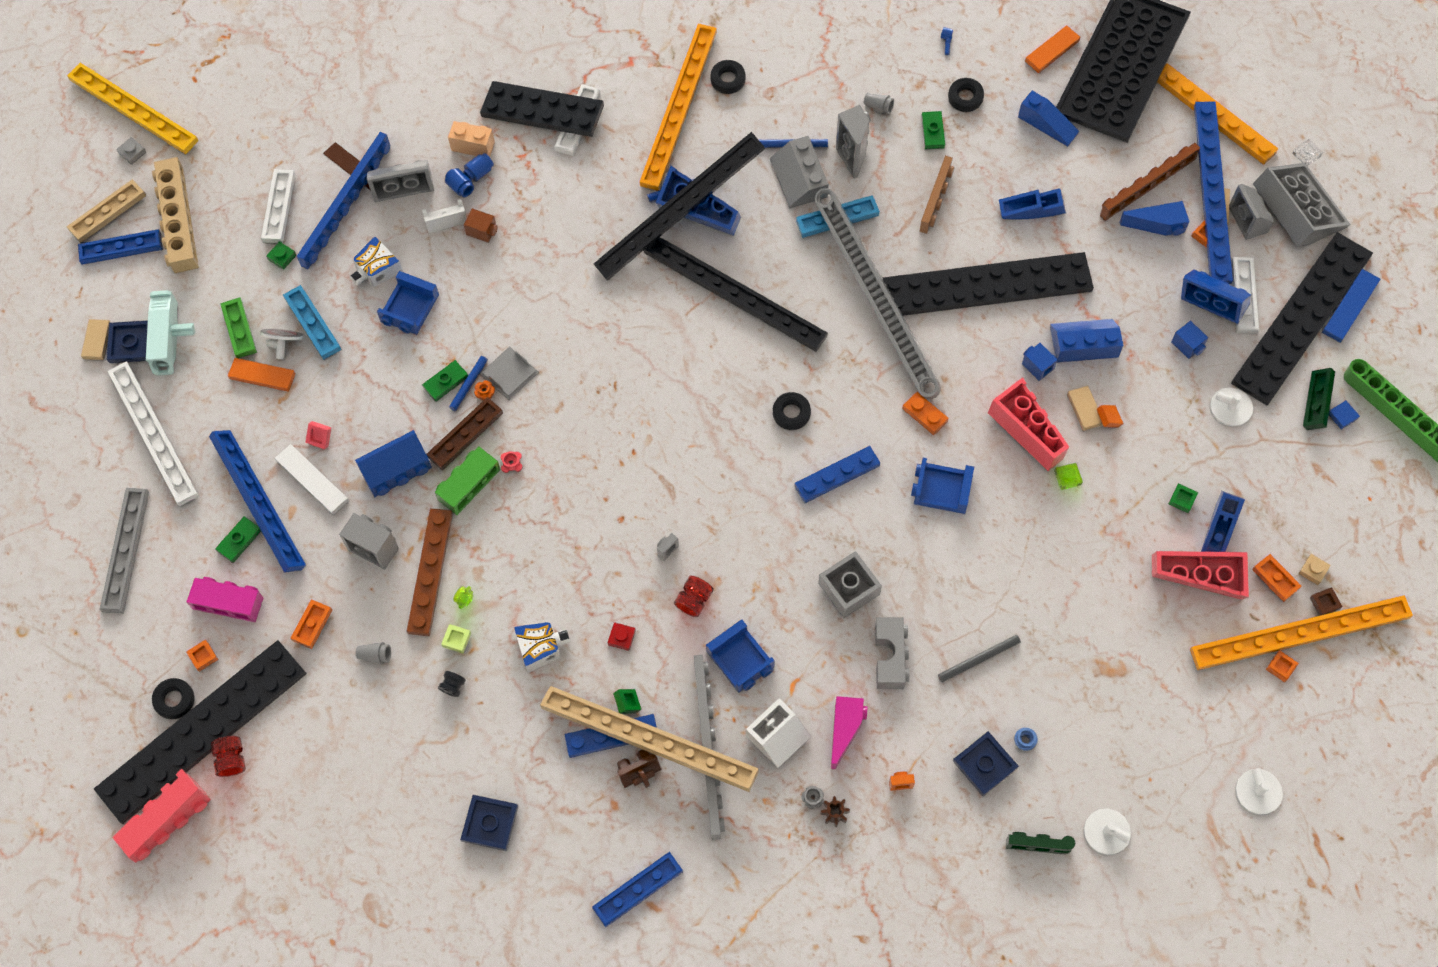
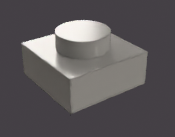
[116,137,146,165]
[657,533,679,561]

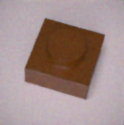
[1310,587,1343,616]

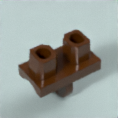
[617,749,662,788]

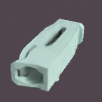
[146,290,195,375]

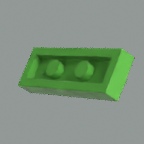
[220,297,257,358]

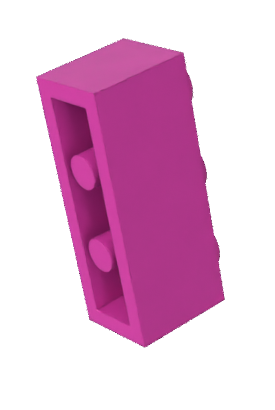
[186,577,264,622]

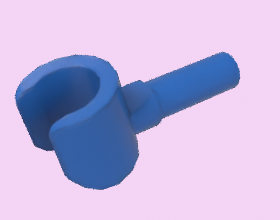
[941,27,953,55]

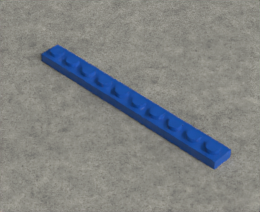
[1194,101,1233,284]

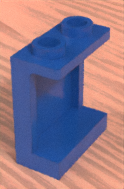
[377,271,439,335]
[911,458,974,514]
[706,619,775,693]

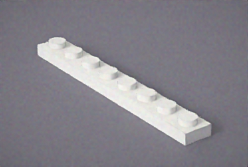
[108,361,199,507]

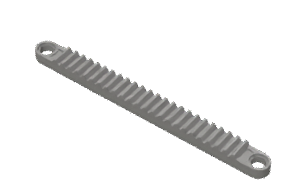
[815,188,941,399]

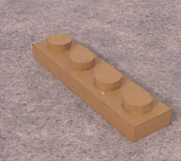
[919,155,955,234]

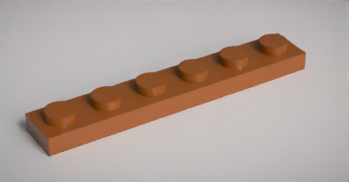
[1100,143,1200,221]
[407,508,453,636]

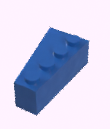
[656,166,741,236]

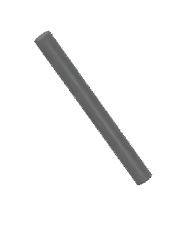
[938,635,1021,682]

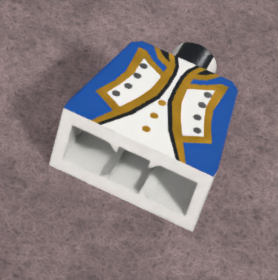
[350,237,403,287]
[514,622,570,673]

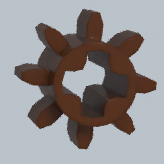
[820,796,850,827]

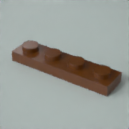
[426,397,503,471]

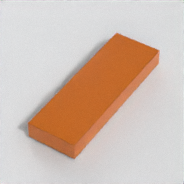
[1025,25,1081,73]
[228,358,296,392]

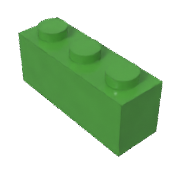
[435,446,501,515]

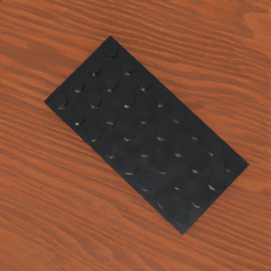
[1056,0,1191,143]

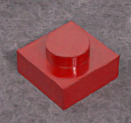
[607,622,636,651]

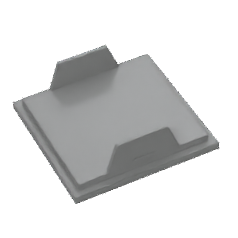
[480,346,539,400]

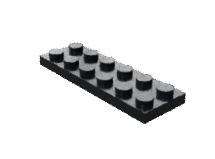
[480,81,604,137]

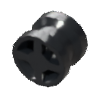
[438,671,466,697]

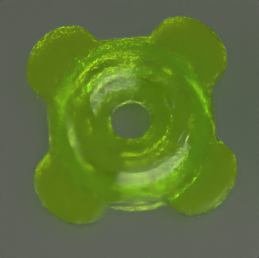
[453,586,473,609]

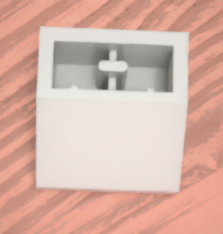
[746,698,811,769]

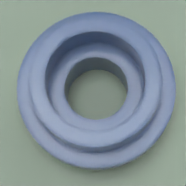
[1014,728,1038,751]

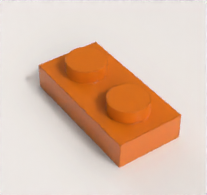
[902,392,949,435]
[1252,554,1302,602]
[290,599,333,649]

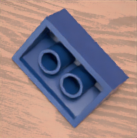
[1181,269,1252,324]
[1050,319,1123,363]
[355,430,432,498]

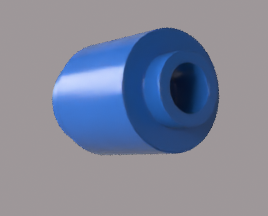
[463,153,494,182]
[445,168,474,197]

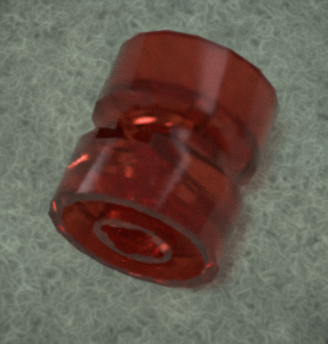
[674,575,714,617]
[211,736,246,777]

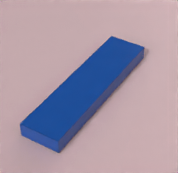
[78,229,163,265]
[1322,269,1381,343]
[592,851,683,928]

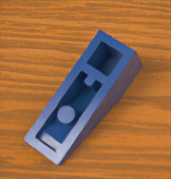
[1018,90,1079,147]
[1119,201,1190,236]
[1201,490,1245,552]

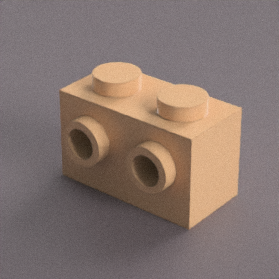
[448,121,495,157]

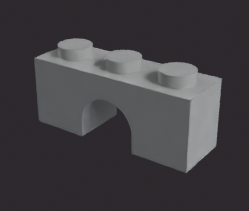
[875,617,910,689]

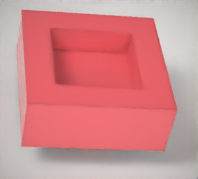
[305,421,331,449]

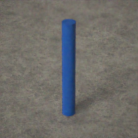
[449,356,488,411]

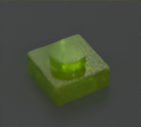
[1054,463,1083,490]

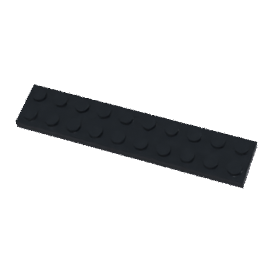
[1231,232,1373,406]
[882,252,1094,316]
[94,640,307,824]

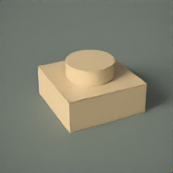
[1298,554,1331,585]

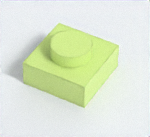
[441,624,471,653]

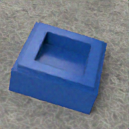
[1329,400,1360,430]

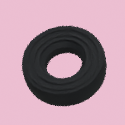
[710,60,746,94]
[948,78,984,112]
[773,392,811,430]
[152,678,195,719]

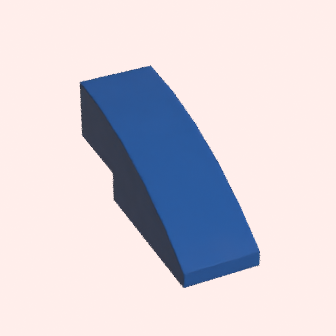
[999,188,1066,220]

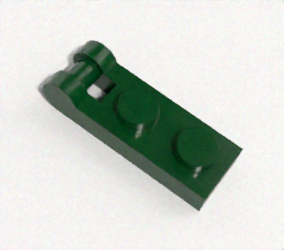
[1006,832,1076,855]

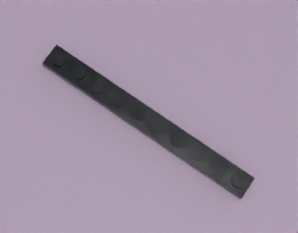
[593,132,765,281]
[644,237,828,352]

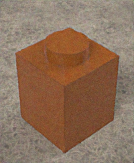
[464,208,498,243]

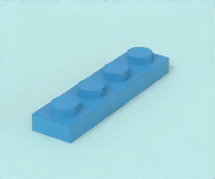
[796,195,880,238]
[283,285,342,360]

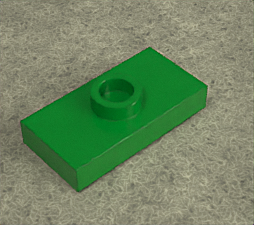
[921,111,945,149]
[422,360,468,402]
[215,516,261,563]

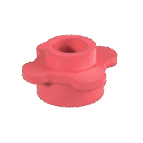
[500,451,522,473]

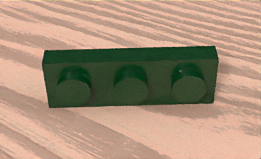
[1303,368,1335,430]

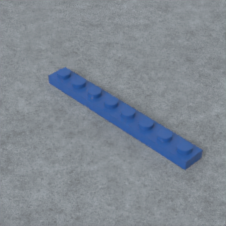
[297,132,391,269]
[209,430,306,573]

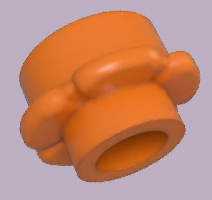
[474,380,495,400]

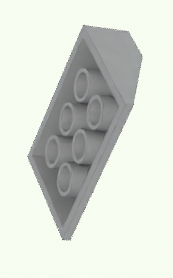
[1253,163,1351,246]

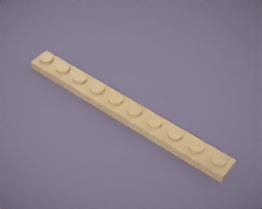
[540,686,759,792]

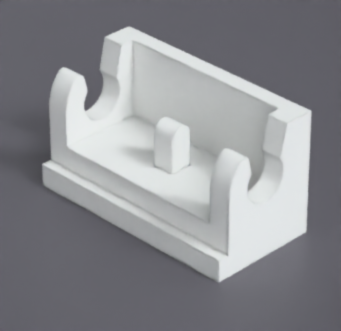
[422,199,467,233]

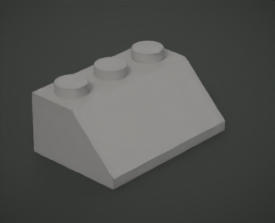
[836,105,871,179]
[770,136,829,208]
[367,160,434,202]

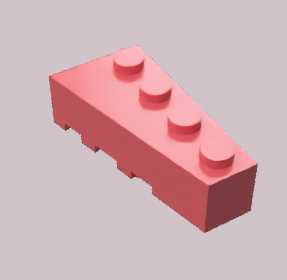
[988,377,1069,471]
[1152,551,1249,600]
[112,769,211,862]

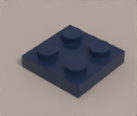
[106,320,148,363]
[953,731,1019,796]
[460,795,519,851]

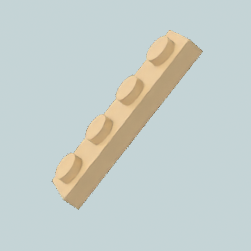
[66,179,146,243]

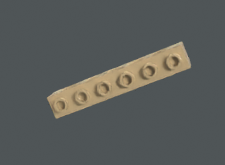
[152,157,199,273]

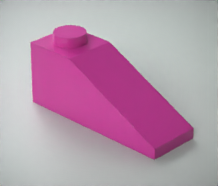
[831,696,868,769]

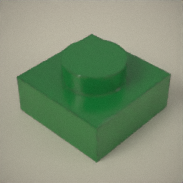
[266,241,297,270]
[1168,483,1199,513]
[613,689,642,714]

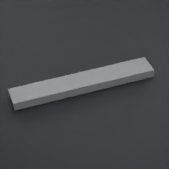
[99,488,149,614]

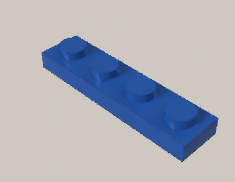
[794,446,881,503]
[564,714,657,758]

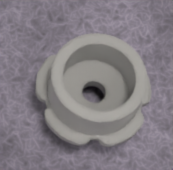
[801,786,824,809]

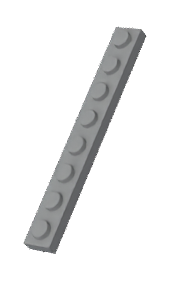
[694,655,725,840]

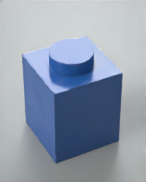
[1171,320,1209,359]
[1022,343,1058,381]

